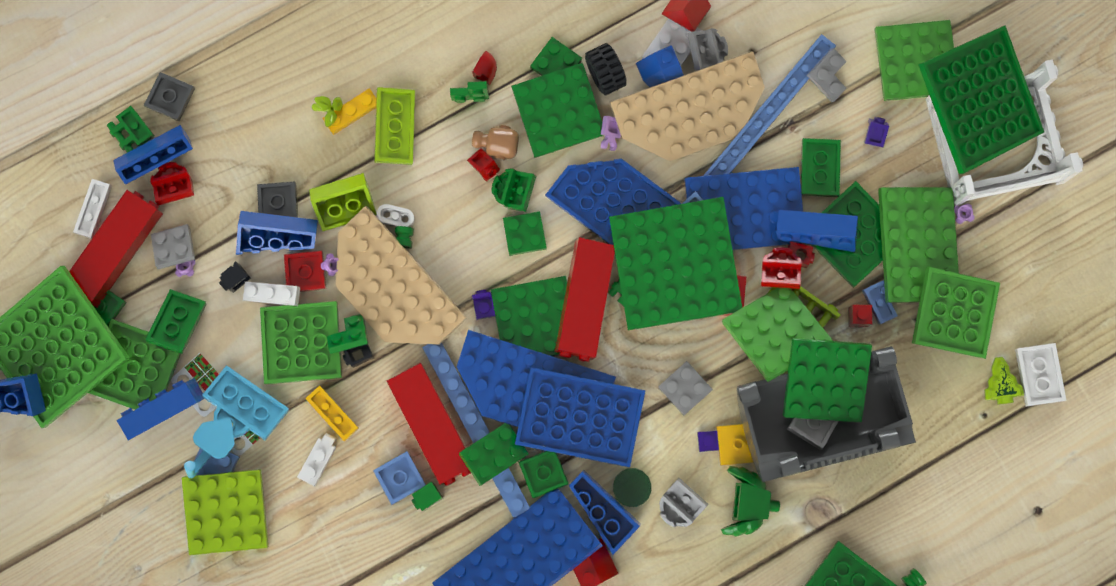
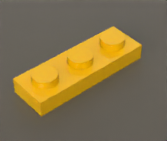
[322,88,376,135]
[305,385,359,441]

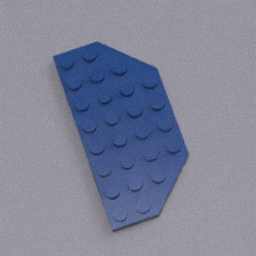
[545,159,682,245]
[457,330,616,427]

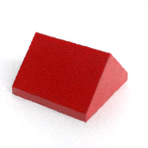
[662,0,711,32]

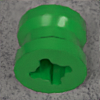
[901,568,927,586]

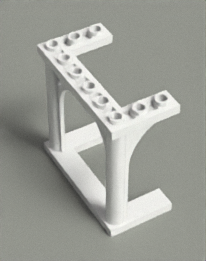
[926,59,1083,207]

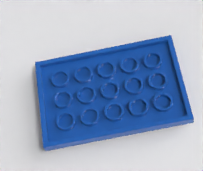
[684,167,803,250]
[515,367,645,467]

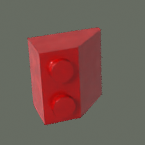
[573,538,619,586]

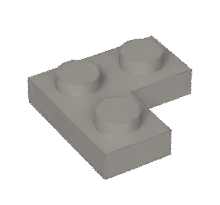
[806,48,846,102]

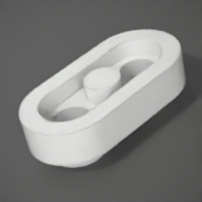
[377,204,415,227]

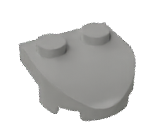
[687,28,728,71]
[659,478,708,527]

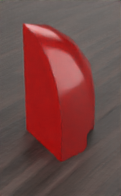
[472,51,497,85]

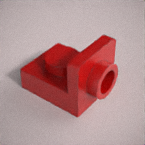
[467,148,500,182]

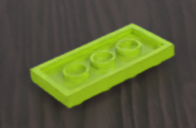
[374,87,415,165]

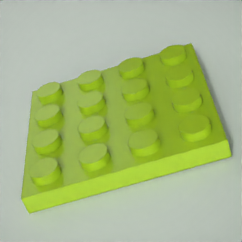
[182,469,269,555]

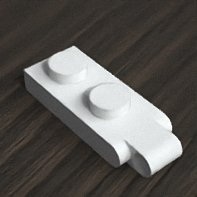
[297,433,337,486]

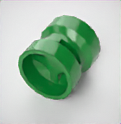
[395,226,414,249]

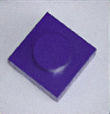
[697,431,719,452]

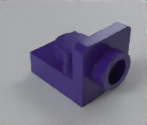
[864,117,889,148]
[472,290,496,320]

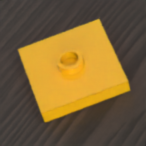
[716,424,754,466]

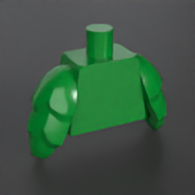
[721,466,780,537]

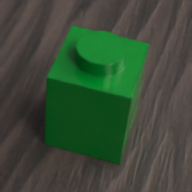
[411,482,444,511]

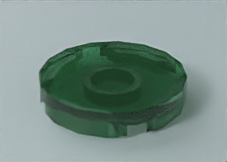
[613,468,652,507]

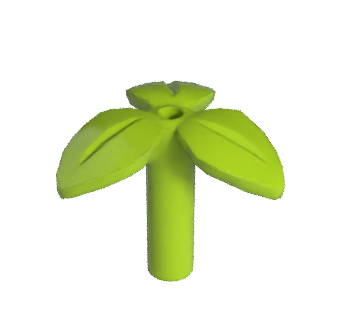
[312,96,343,127]

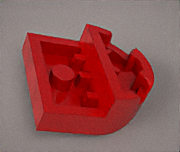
[150,162,194,205]
[761,247,802,289]

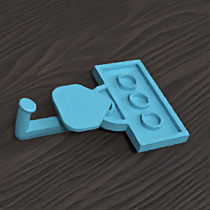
[184,365,289,478]

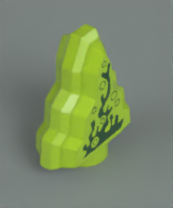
[984,357,1024,405]

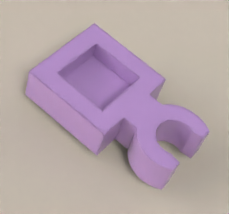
[601,116,621,151]

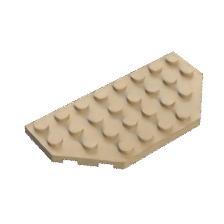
[610,51,765,161]
[336,206,467,345]

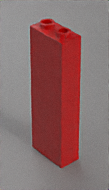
[69,190,163,308]
[555,237,615,362]
[387,363,471,486]

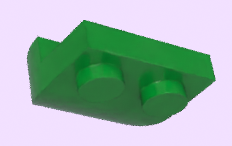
[491,168,536,212]

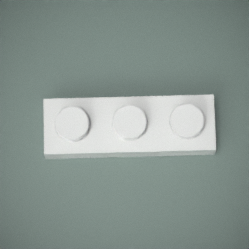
[73,179,112,238]
[243,282,300,306]

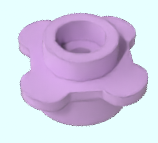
[954,203,975,224]
[321,253,339,276]
[175,260,195,277]

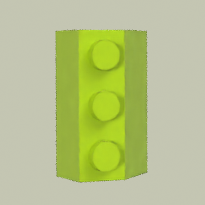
[309,173,377,231]

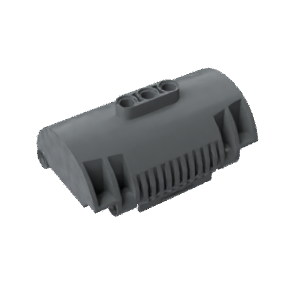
[737,346,916,482]

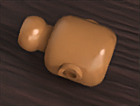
[472,125,519,160]

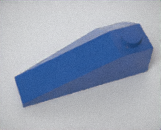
[636,45,684,87]

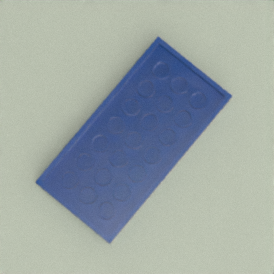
[432,488,603,586]

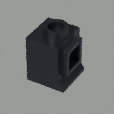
[219,261,251,293]
[342,344,374,368]

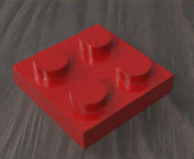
[284,250,326,292]

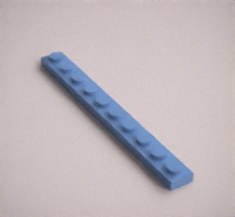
[704,34,836,176]
[422,343,530,518]

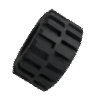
[585,43,627,96]

